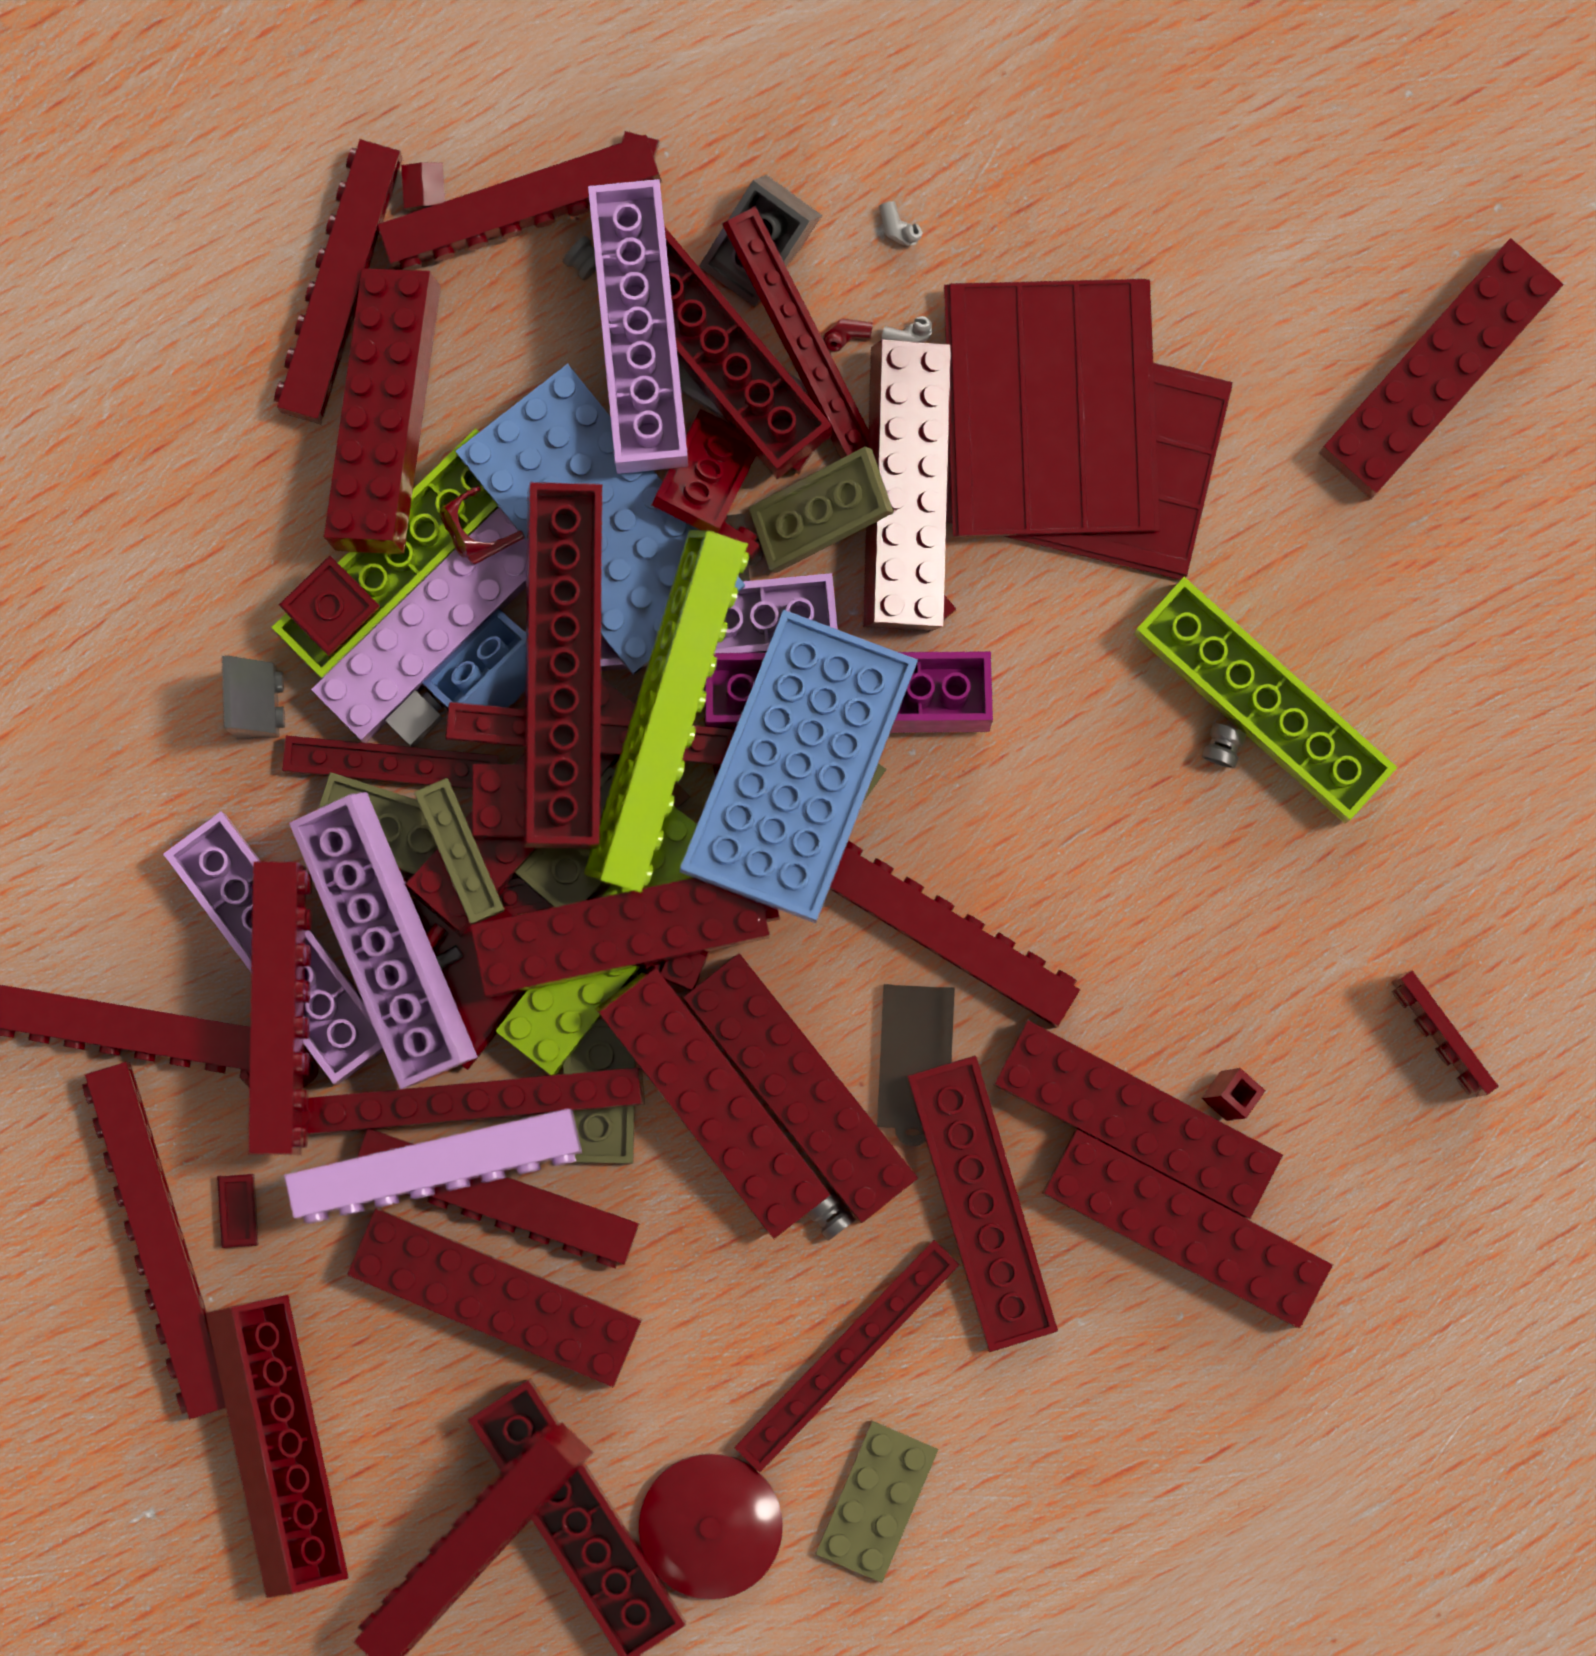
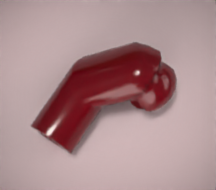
[823,319,873,352]

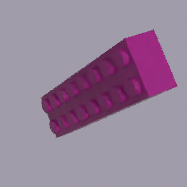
[704,651,993,733]

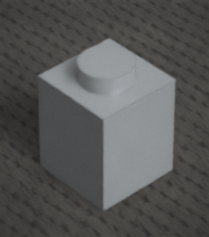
[385,690,443,747]

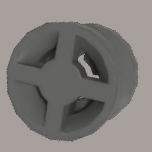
[563,235,596,281]

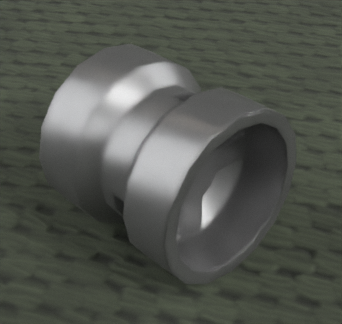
[1202,723,1247,769]
[807,1192,856,1241]

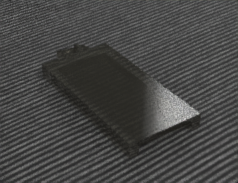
[877,984,955,1147]

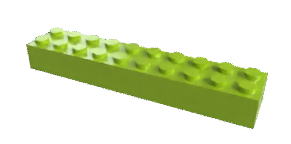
[584,530,749,892]

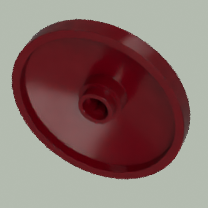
[639,1453,783,1600]

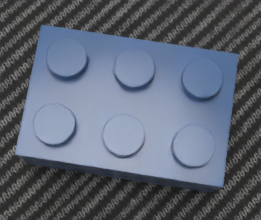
[423,609,526,710]

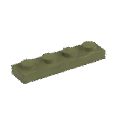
[414,778,504,925]

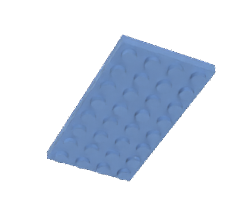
[455,363,745,675]
[680,610,918,924]

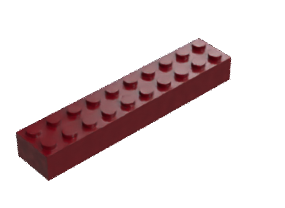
[524,482,602,849]

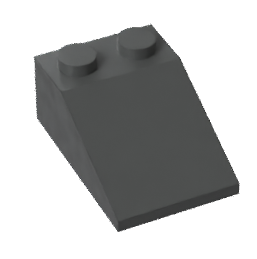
[699,175,822,307]
[222,656,285,739]

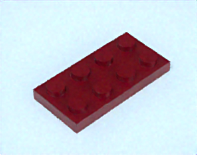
[651,409,756,534]
[1392,970,1499,1097]

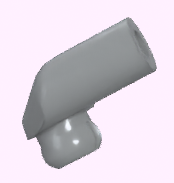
[879,201,922,246]
[881,316,932,343]

